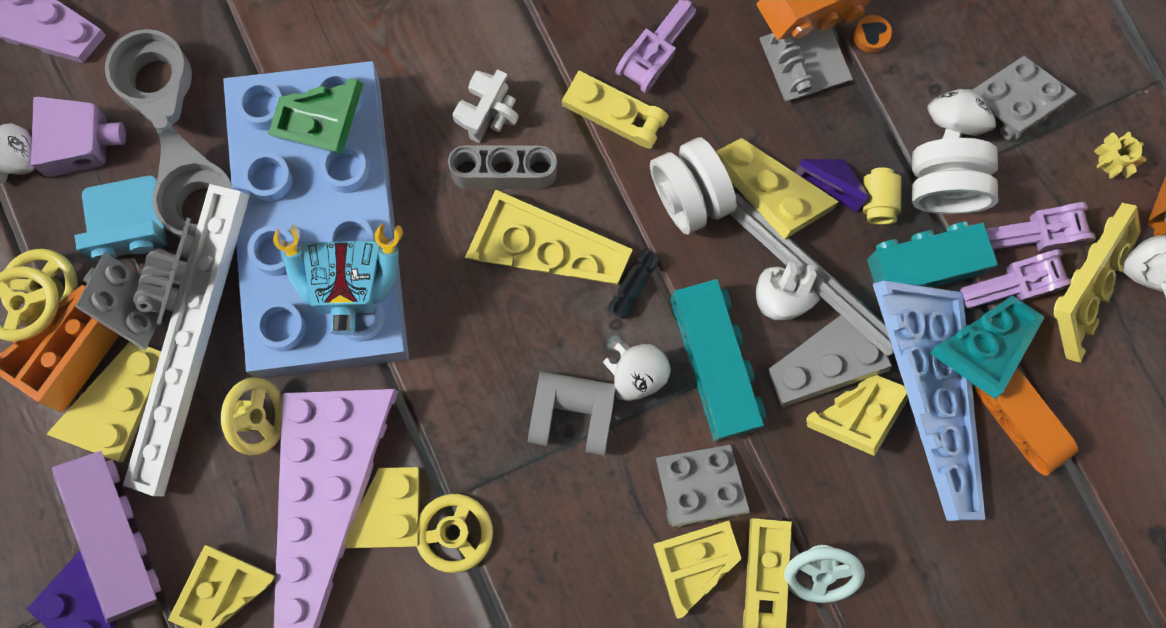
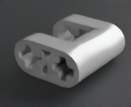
[528,371,616,456]

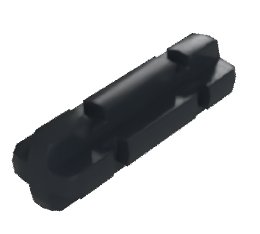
[608,249,659,319]

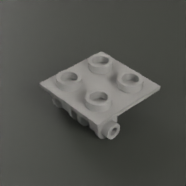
[759,28,853,102]
[972,56,1077,140]
[133,218,194,325]
[75,252,159,351]
[656,445,750,528]

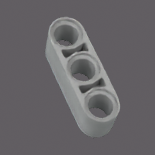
[448,145,557,189]

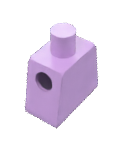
[31,97,126,177]

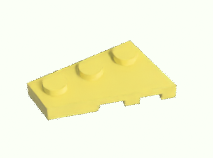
[46,342,161,463]

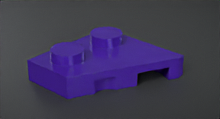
[26,551,117,628]

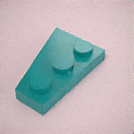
[930,296,1045,399]

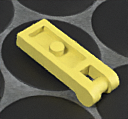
[562,71,669,149]
[743,518,792,628]

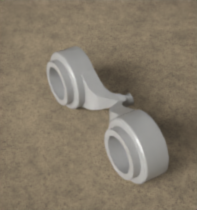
[105,29,232,240]

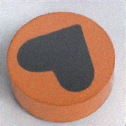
[853,15,892,53]

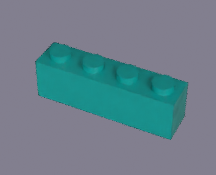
[670,279,766,442]

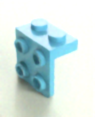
[74,176,168,262]

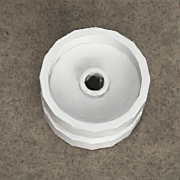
[650,137,737,235]
[912,138,998,214]

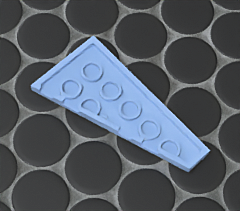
[873,281,985,521]

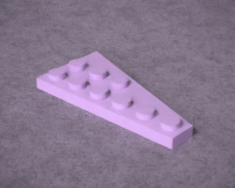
[274,389,399,628]

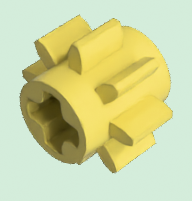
[1094,132,1146,179]

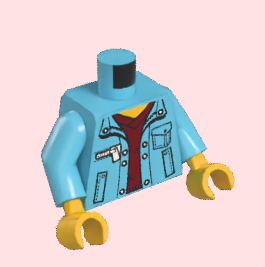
[273,223,403,335]

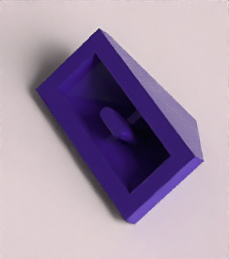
[795,159,869,213]

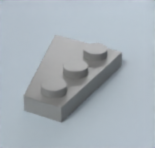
[768,299,891,408]

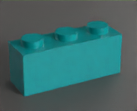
[867,221,998,288]

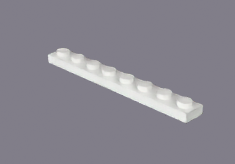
[123,184,250,496]

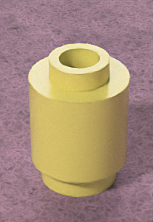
[863,168,901,225]

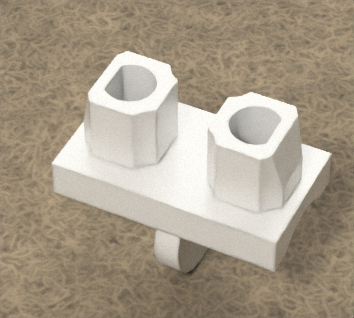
[453,69,519,143]

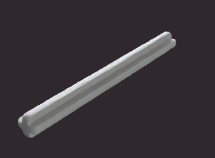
[730,193,894,356]

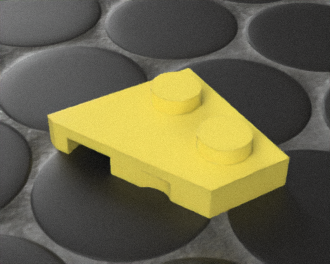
[806,375,909,456]
[168,545,276,628]

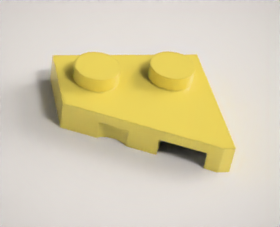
[344,467,420,549]
[653,521,742,619]

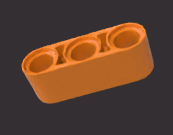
[975,368,1078,476]

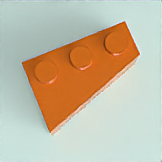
[756,0,871,41]
[0,285,120,413]

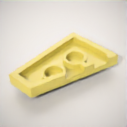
[716,138,839,240]

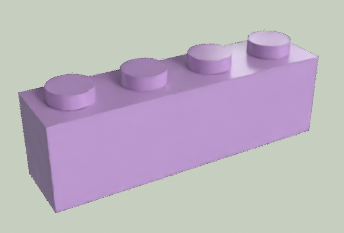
[52,451,161,623]

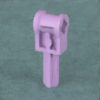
[615,0,696,93]
[986,202,1096,252]
[960,249,1072,308]

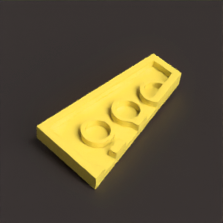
[465,190,633,285]
[1054,203,1141,363]

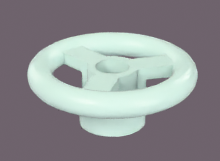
[784,545,865,603]

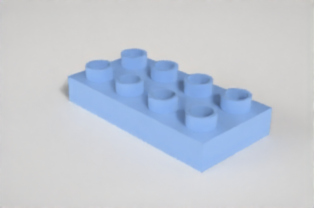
[223,61,409,378]

